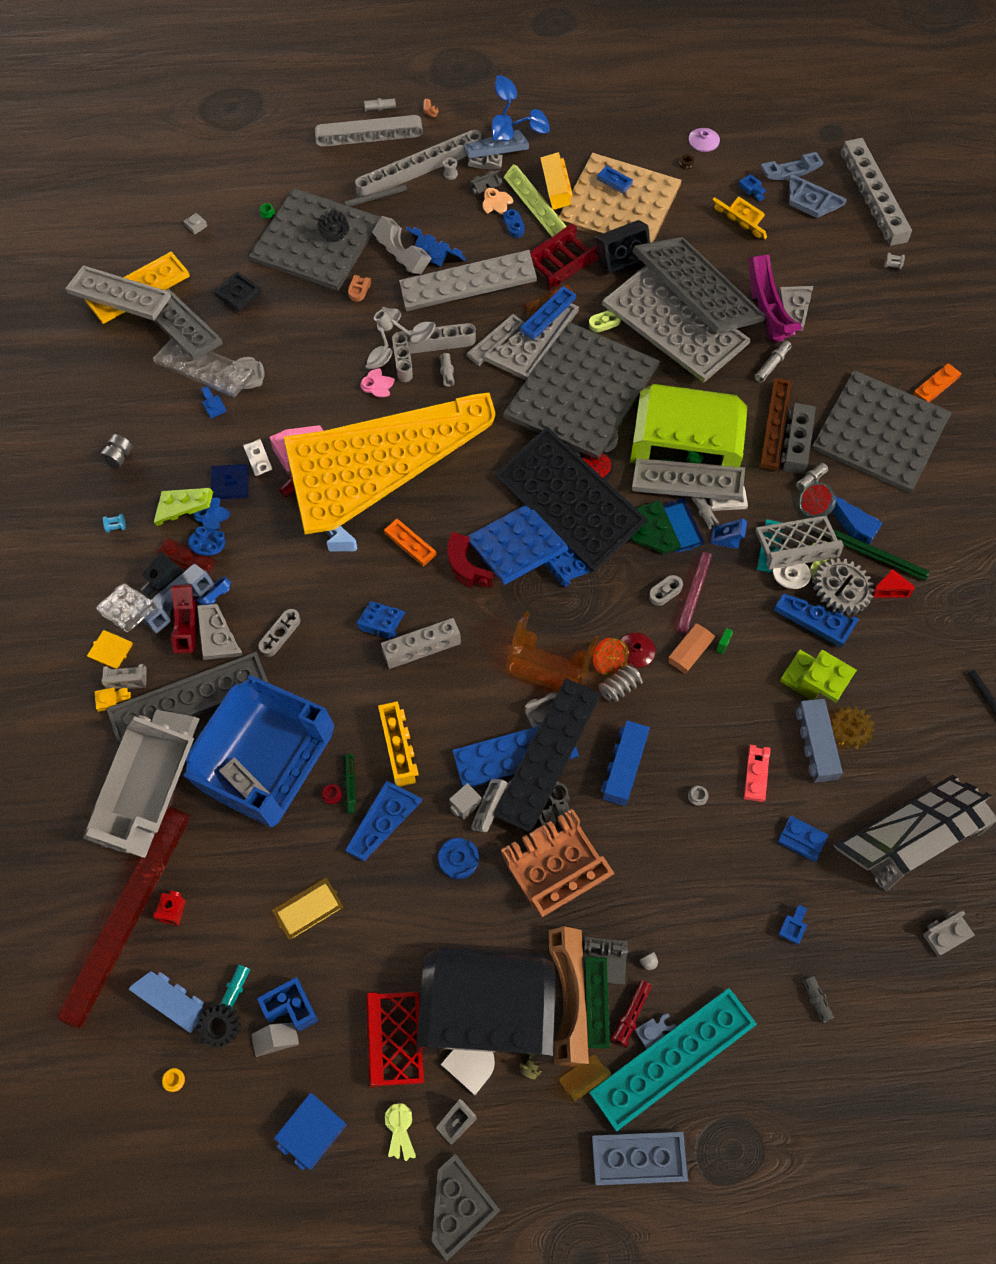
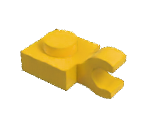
[95,687,131,712]

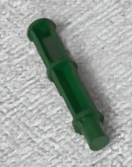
[342,753,357,815]

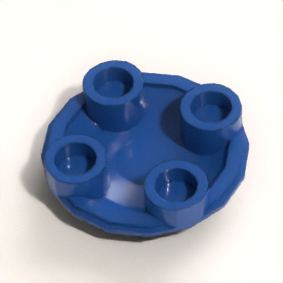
[188,526,226,556]

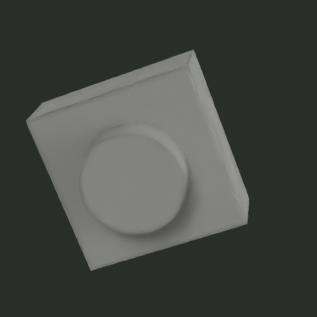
[184,213,207,235]

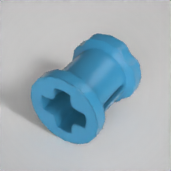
[103,514,126,533]

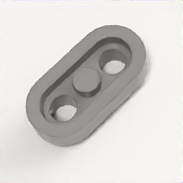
[649,575,683,606]

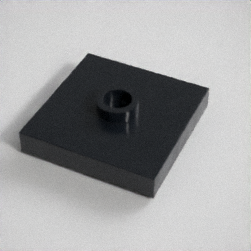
[214,272,262,312]

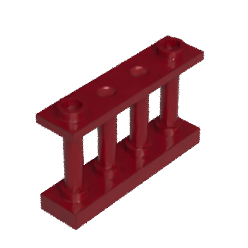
[530,223,598,291]

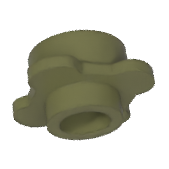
[519,1060,542,1080]

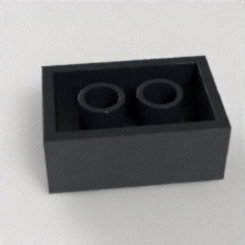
[595,220,651,273]

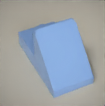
[326,526,357,552]

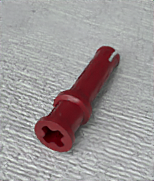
[610,980,652,1048]

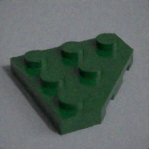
[630,500,681,554]

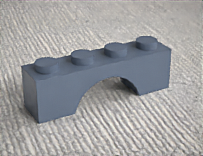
[136,564,215,634]

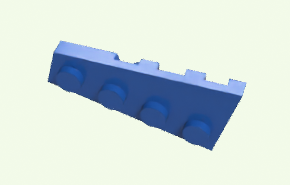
[345,781,422,862]

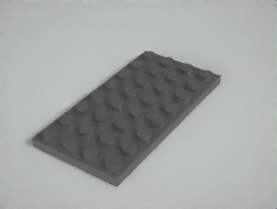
[632,237,766,333]

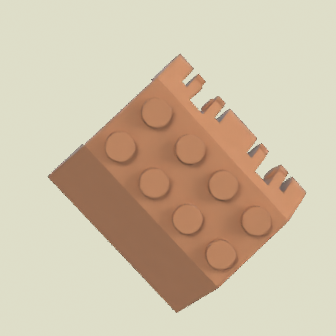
[500,809,614,917]

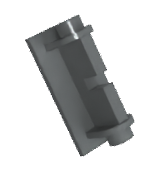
[468,170,503,195]

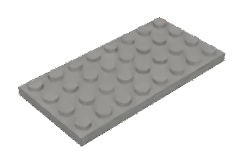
[602,266,750,383]

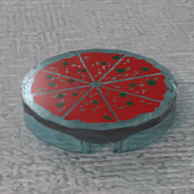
[799,482,836,518]

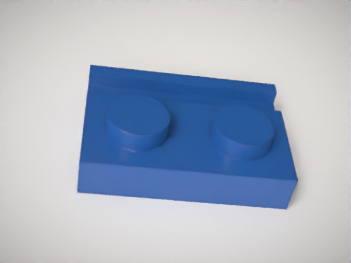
[777,816,828,862]

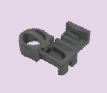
[538,783,570,827]

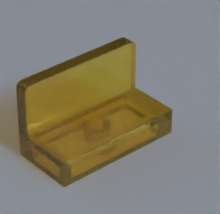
[559,1054,611,1103]

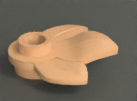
[482,188,513,215]

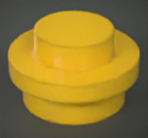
[162,1068,185,1092]

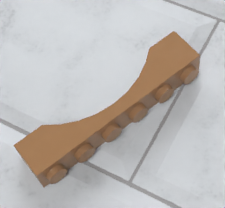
[549,926,589,1067]

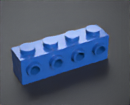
[601,720,650,806]

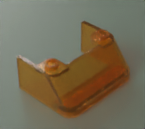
[506,611,599,692]

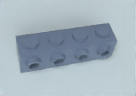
[796,699,843,783]

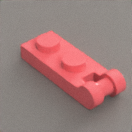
[744,744,770,802]

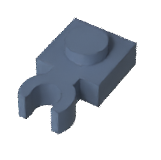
[634,1014,676,1050]

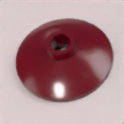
[618,633,656,668]

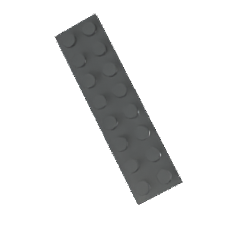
[107,652,269,745]

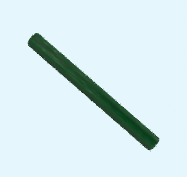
[823,529,930,581]

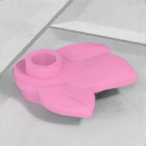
[360,368,395,397]

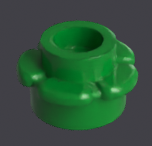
[259,203,275,219]

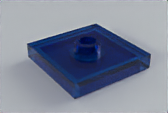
[211,464,249,499]

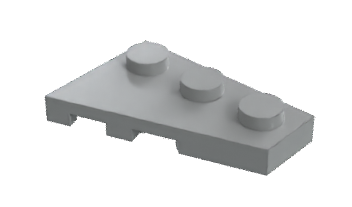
[779,286,813,331]

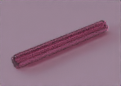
[677,552,712,634]

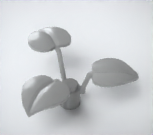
[365,307,436,369]

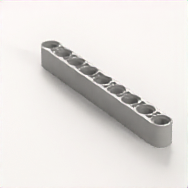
[355,130,481,198]

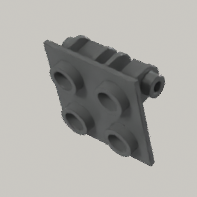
[583,937,628,985]

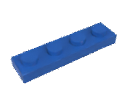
[520,286,576,340]

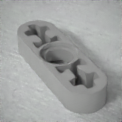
[259,609,301,657]

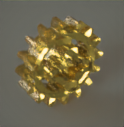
[831,705,875,749]

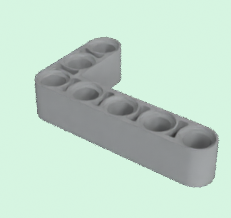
[392,323,476,382]

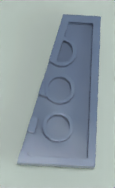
[464,129,529,158]

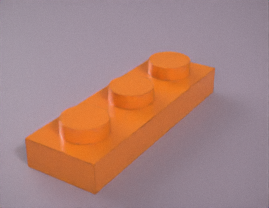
[913,363,962,402]
[384,519,437,567]

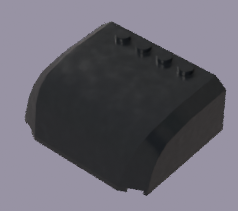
[417,943,555,1062]

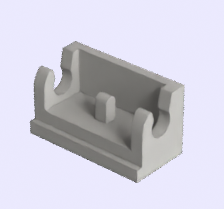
[102,664,147,690]

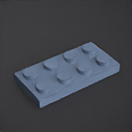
[592,1132,688,1186]

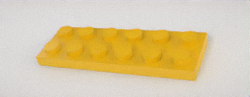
[85,252,190,324]

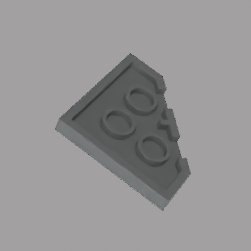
[432,1154,500,1261]

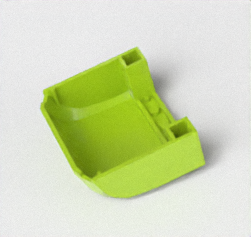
[630,384,747,467]

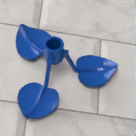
[492,75,550,141]

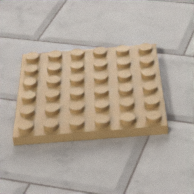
[559,153,681,243]

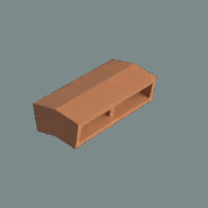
[669,623,716,674]

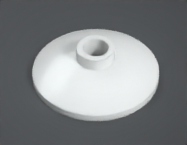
[773,563,811,589]

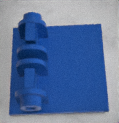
[544,547,591,587]
[357,601,406,639]

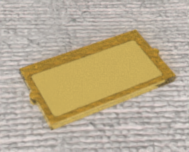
[272,878,344,940]

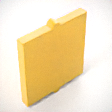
[87,630,133,669]

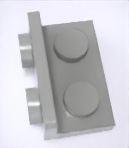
[525,692,558,728]
[923,910,975,957]

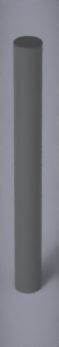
[345,184,407,207]

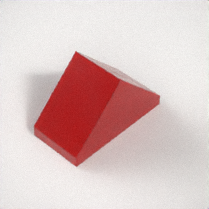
[872,569,915,598]

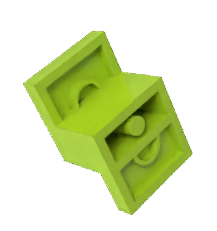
[780,650,857,703]

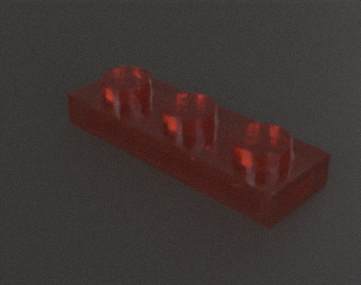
[158,538,216,574]

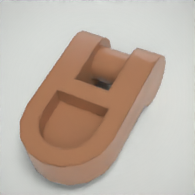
[348,275,371,302]

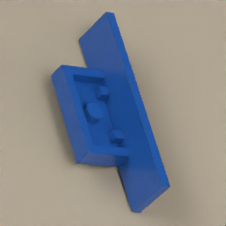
[406,227,466,267]

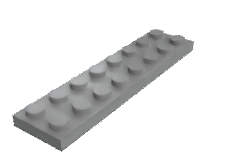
[399,250,537,311]

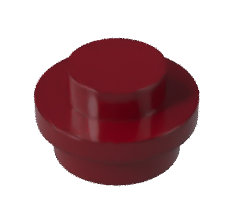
[321,784,342,805]

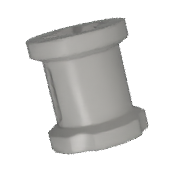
[443,157,458,180]
[884,252,905,270]

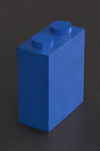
[274,1093,347,1170]

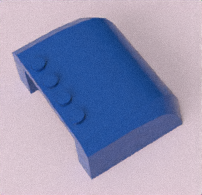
[184,675,335,828]

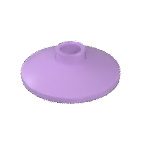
[688,128,720,152]

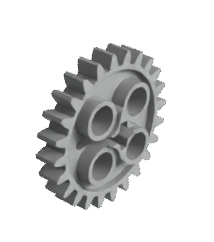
[813,558,874,615]

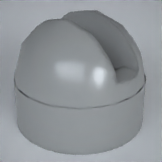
[639,952,658,970]

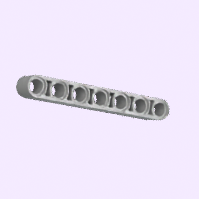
[315,115,423,147]

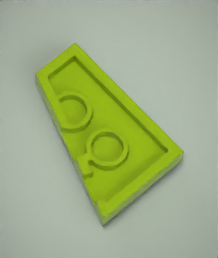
[154,488,213,526]

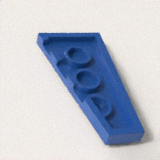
[774,594,859,648]

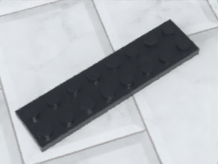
[494,677,601,834]

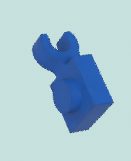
[738,174,766,201]
[201,386,227,419]
[778,905,807,945]

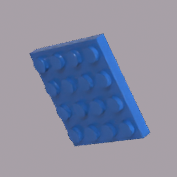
[468,505,568,585]

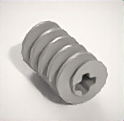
[598,664,643,702]

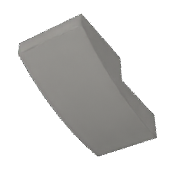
[468,154,503,170]

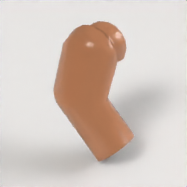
[423,99,439,118]

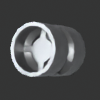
[99,434,133,469]

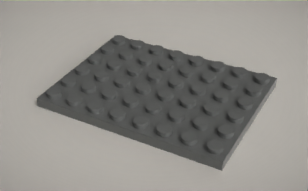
[503,322,660,460]

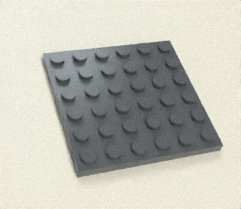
[249,188,380,291]
[811,370,952,494]

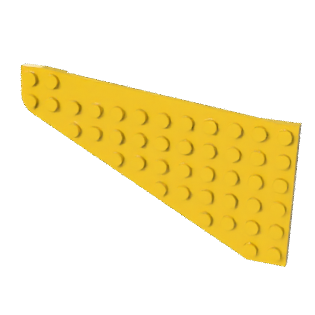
[284,393,495,534]

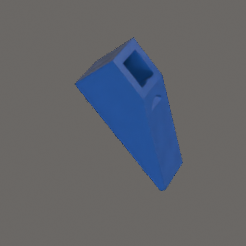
[829,495,882,545]

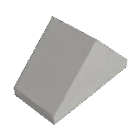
[251,1022,299,1057]
[436,1099,477,1145]

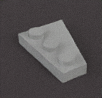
[198,604,242,660]

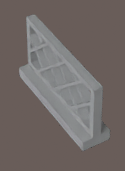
[755,516,844,570]

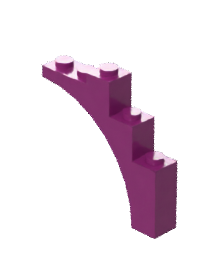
[748,254,802,342]

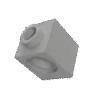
[449,783,481,820]

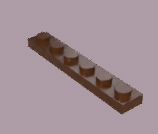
[760,378,792,471]

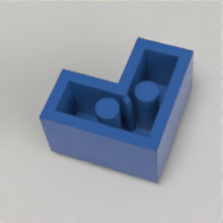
[257,977,319,1032]

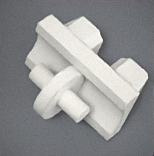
[243,439,272,476]

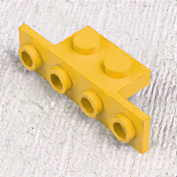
[712,196,767,239]

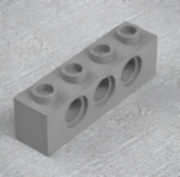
[381,618,461,669]

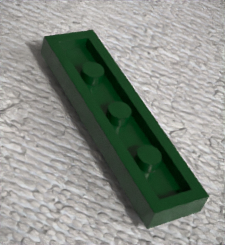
[585,957,610,1049]

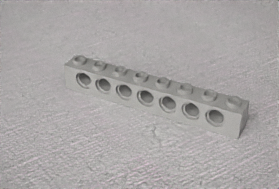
[841,138,912,246]

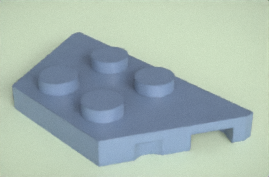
[789,174,847,218]

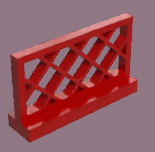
[366,992,424,1088]

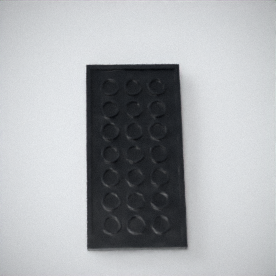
[495,426,648,572]

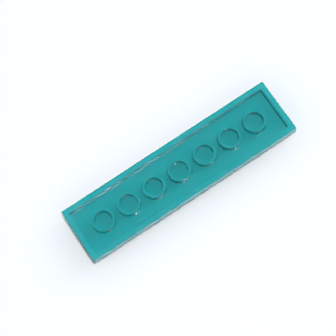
[589,988,757,1132]

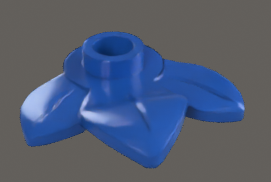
[193,498,231,530]

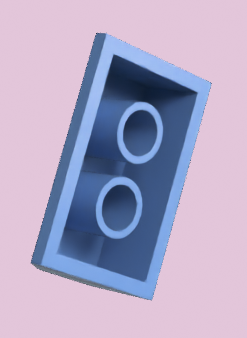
[129,971,206,1033]

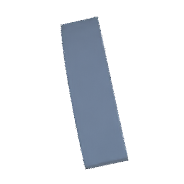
[760,152,823,180]

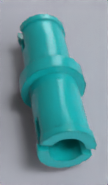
[219,964,250,1011]

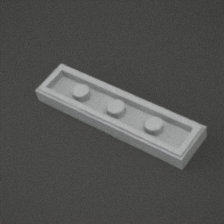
[467,314,525,366]

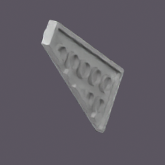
[484,303,579,381]

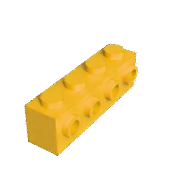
[541,152,573,210]
[378,701,419,787]

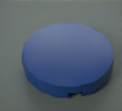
[438,838,479,880]

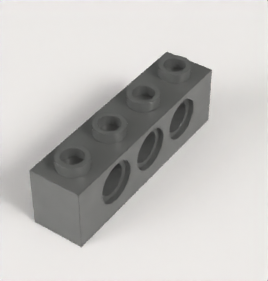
[781,403,816,475]

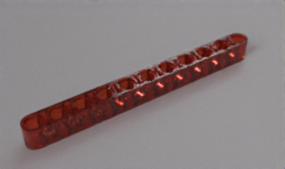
[58,807,190,1029]

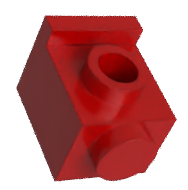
[153,890,186,926]

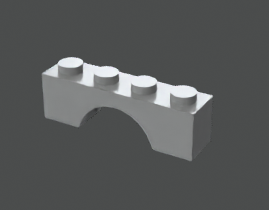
[372,216,431,274]

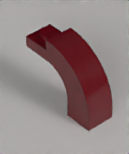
[447,532,495,588]
[171,584,197,654]

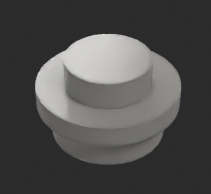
[688,786,708,806]

